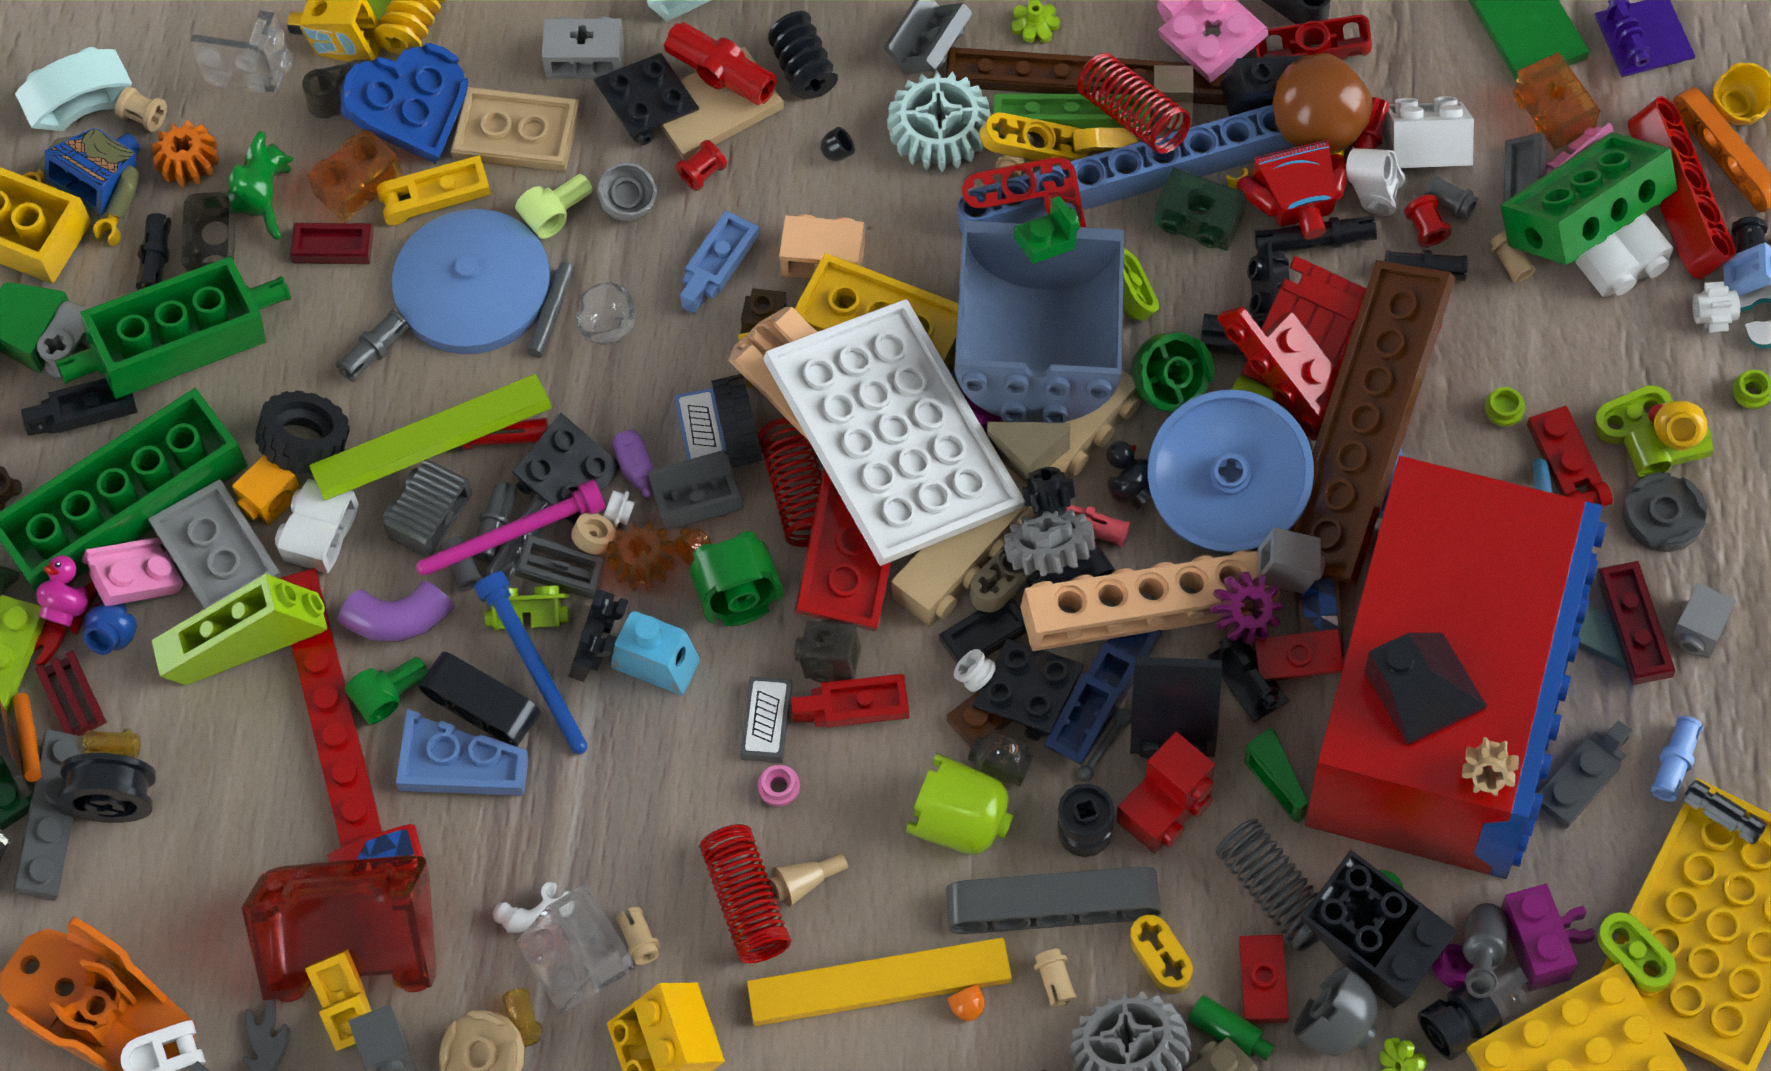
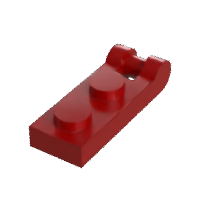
[1527,405,1613,508]

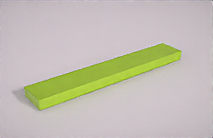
[309,373,552,501]

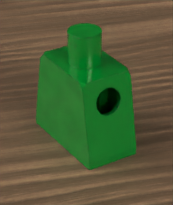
[0,282,69,373]

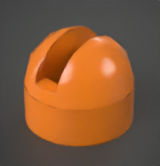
[947,985,985,1021]

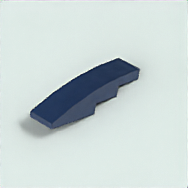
[1044,630,1161,766]

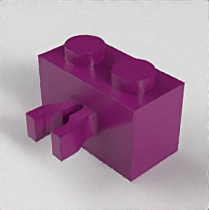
[1501,883,1595,992]

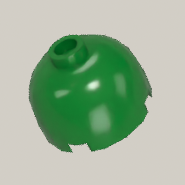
[1131,331,1215,413]

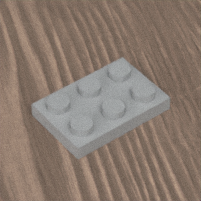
[148,479,281,610]

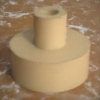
[571,513,615,555]

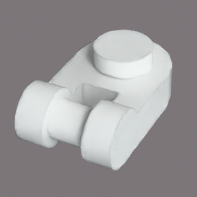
[120,1020,206,1071]

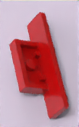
[1217,307,1339,441]

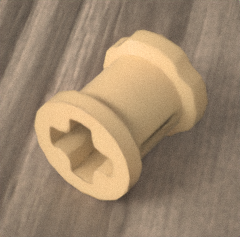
[115,86,167,132]

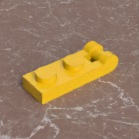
[376,155,492,226]

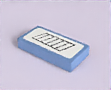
[674,388,727,460]

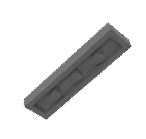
[12,729,88,901]

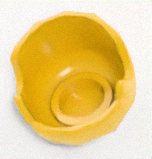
[1711,62,1771,126]

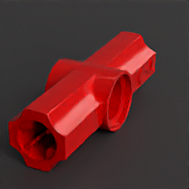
[664,21,777,106]

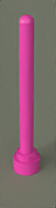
[416,479,606,576]

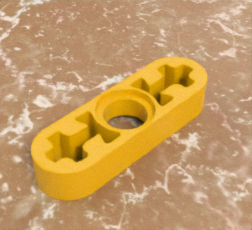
[979,112,1090,165]

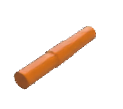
[12,693,42,782]

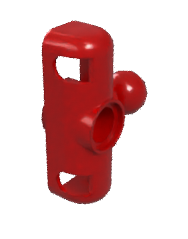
[1256,15,1372,60]

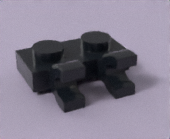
[568,589,629,682]

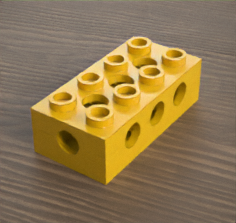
[795,252,958,373]

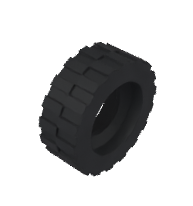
[711,374,763,468]
[255,390,350,475]

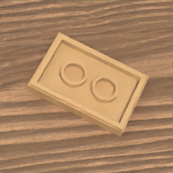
[660,46,784,161]
[451,87,580,172]

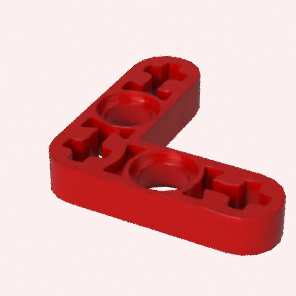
[961,157,1086,227]

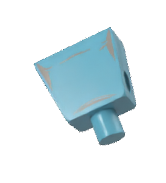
[611,611,700,696]

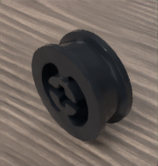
[57,753,156,823]

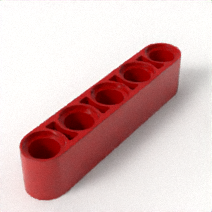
[1627,96,1736,280]

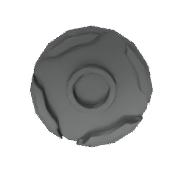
[1622,472,1707,552]

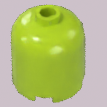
[905,753,1014,855]

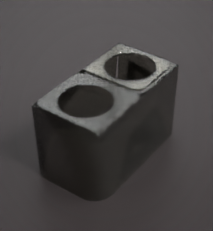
[181,192,236,272]

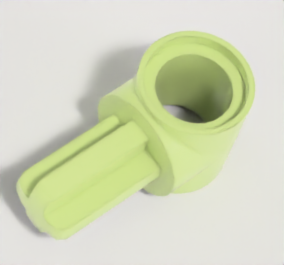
[515,174,593,239]

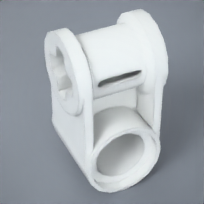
[1346,148,1406,217]

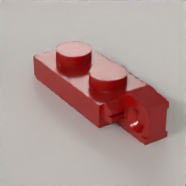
[790,674,909,728]

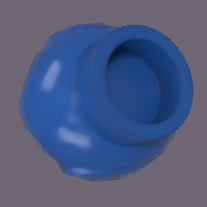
[83,601,137,655]

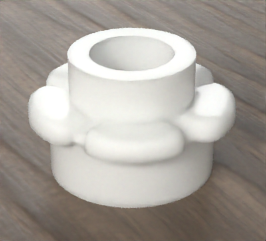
[603,490,635,529]

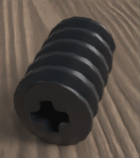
[768,11,838,99]

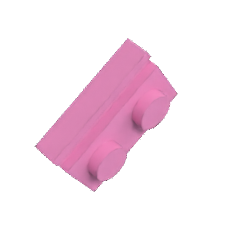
[82,537,184,607]

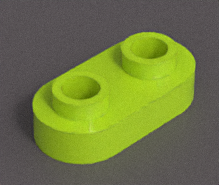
[1123,248,1159,321]
[1594,385,1673,444]
[1597,912,1676,992]

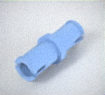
[1650,716,1704,802]

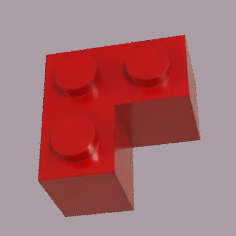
[1116,732,1215,854]

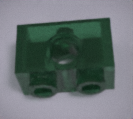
[1154,167,1247,251]

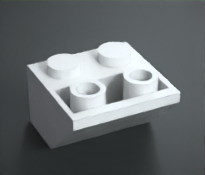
[1385,96,1474,168]

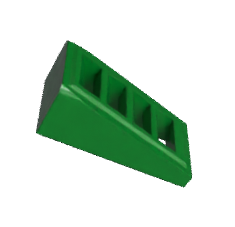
[1244,727,1308,823]

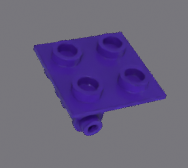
[1594,0,1695,77]

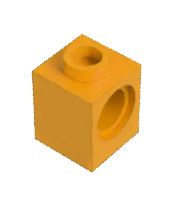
[232,455,301,527]

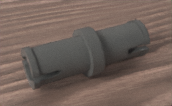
[336,310,409,382]

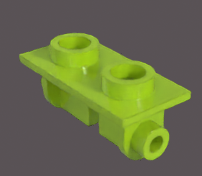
[485,586,570,631]

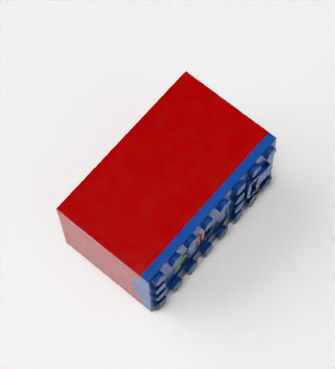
[1305,455,1607,879]

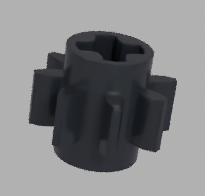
[1022,467,1076,517]

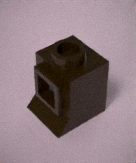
[740,288,788,334]

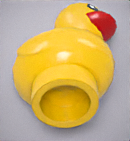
[1648,401,1708,451]

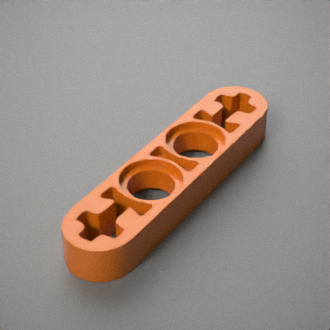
[1673,87,1771,212]

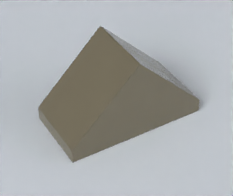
[987,422,1070,484]

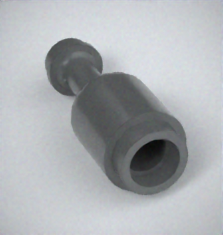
[1462,903,1510,998]

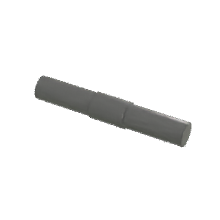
[527,262,575,358]

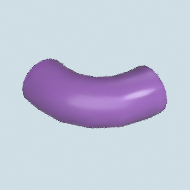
[337,581,454,642]

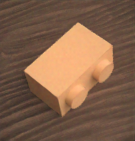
[779,214,865,279]

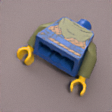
[23,128,140,247]

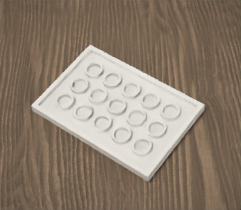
[763,299,1025,566]

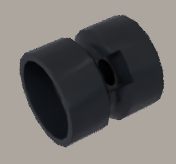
[1057,783,1114,857]
[1418,981,1502,1061]

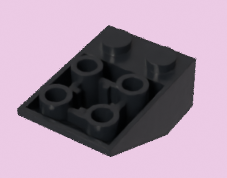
[1300,850,1457,1009]

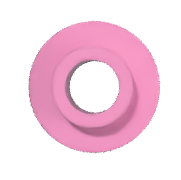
[758,765,800,807]

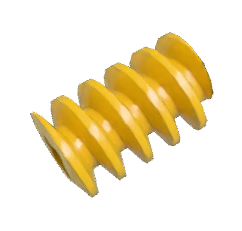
[373,0,446,55]

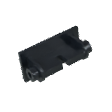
[1247,243,1290,316]
[1207,635,1289,723]

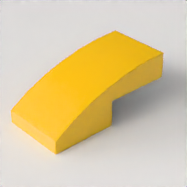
[305,949,371,1052]

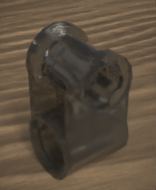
[302,59,367,119]

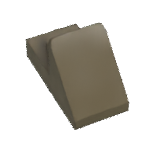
[1154,65,1194,137]

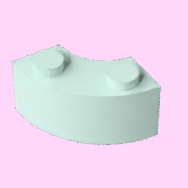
[15,47,132,132]

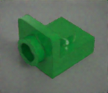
[1013,196,1080,264]

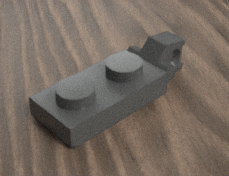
[1538,720,1632,828]

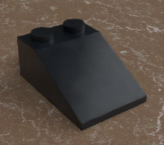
[1130,657,1222,759]

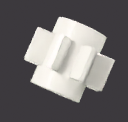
[1692,281,1740,333]

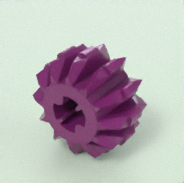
[1210,572,1284,644]

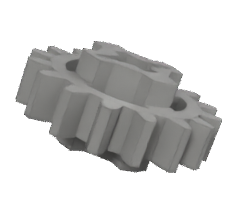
[1004,509,1095,576]

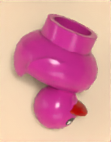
[36,555,88,627]

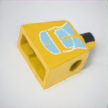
[287,0,382,64]

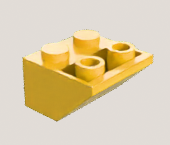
[607,982,725,1071]

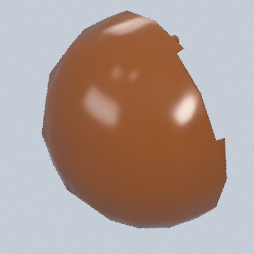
[1273,53,1373,154]

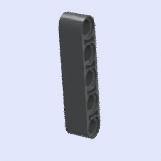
[946,867,1161,934]

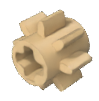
[1462,737,1519,797]

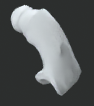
[492,882,571,933]

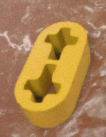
[1073,127,1139,154]
[1130,915,1193,994]

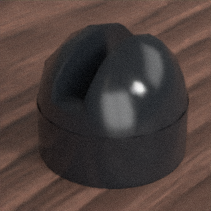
[820,127,855,161]

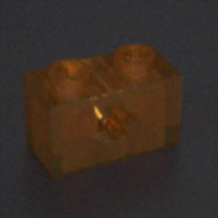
[1513,52,1601,150]

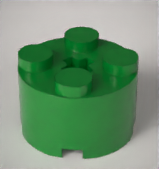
[689,531,784,626]

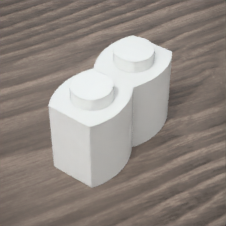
[1575,213,1673,298]
[275,479,359,574]

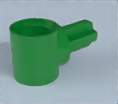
[345,657,428,724]

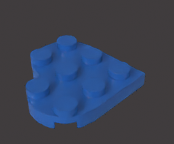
[340,43,468,164]

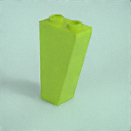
[151,574,327,685]

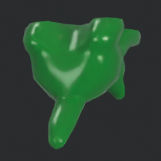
[224,131,293,240]

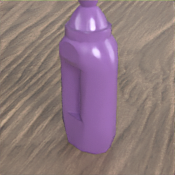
[612,430,653,498]

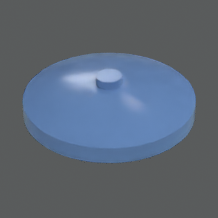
[392,209,551,354]
[1148,390,1314,555]

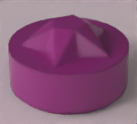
[1432,944,1474,989]

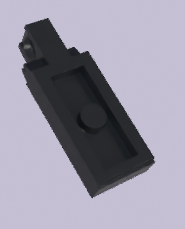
[21,378,138,436]

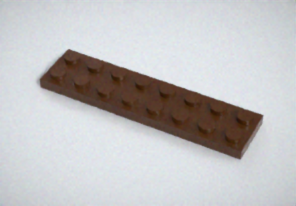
[1290,260,1456,585]

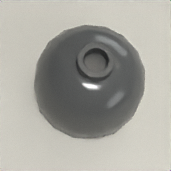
[1293,966,1378,1056]

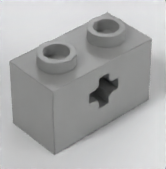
[542,16,625,79]

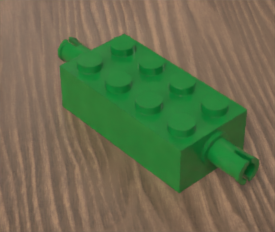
[55,256,291,399]

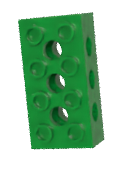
[1500,132,1678,265]

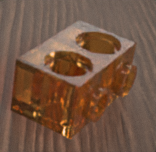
[307,129,403,223]

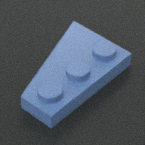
[396,709,529,796]

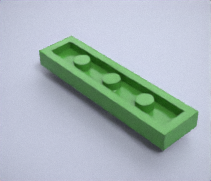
[993,94,1150,132]

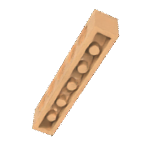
[1020,550,1280,651]

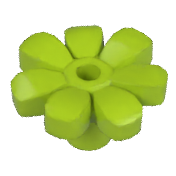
[1011,0,1060,44]
[1379,1037,1427,1071]

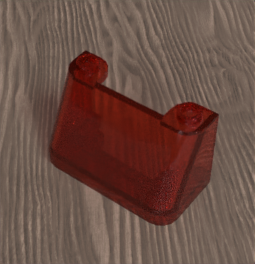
[241,855,436,1002]

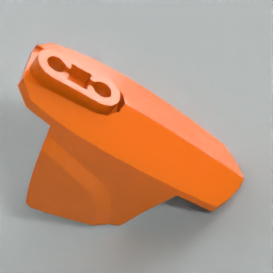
[0,916,195,1071]

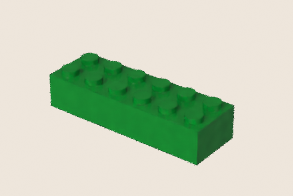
[0,387,248,594]

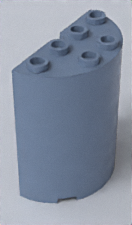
[955,220,1124,423]

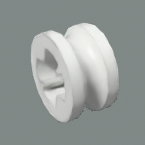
[954,649,996,692]

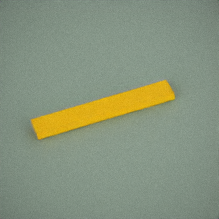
[747,937,1012,1027]

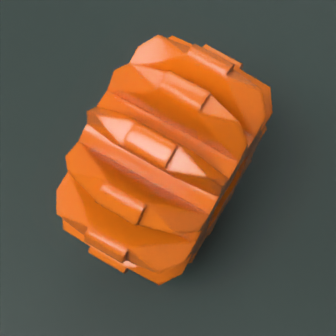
[152,119,219,188]

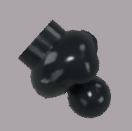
[1106,440,1151,510]

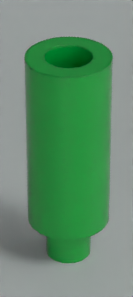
[1187,994,1275,1061]

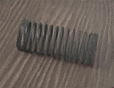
[1216,819,1320,951]

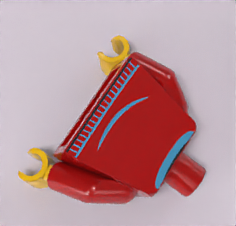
[1225,140,1348,240]

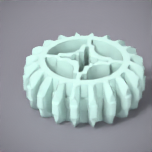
[887,70,992,172]

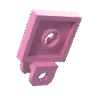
[1157,0,1269,83]

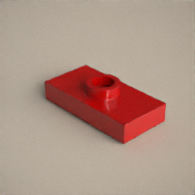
[1254,629,1343,682]
[1239,934,1289,1024]

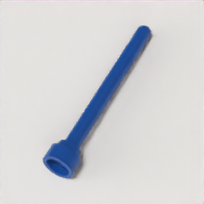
[473,571,588,755]

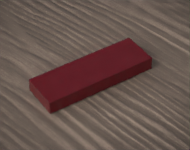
[1596,561,1676,685]

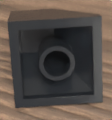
[1364,633,1487,745]

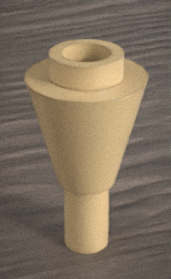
[769,853,848,907]

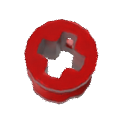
[675,140,727,191]
[1404,195,1452,248]

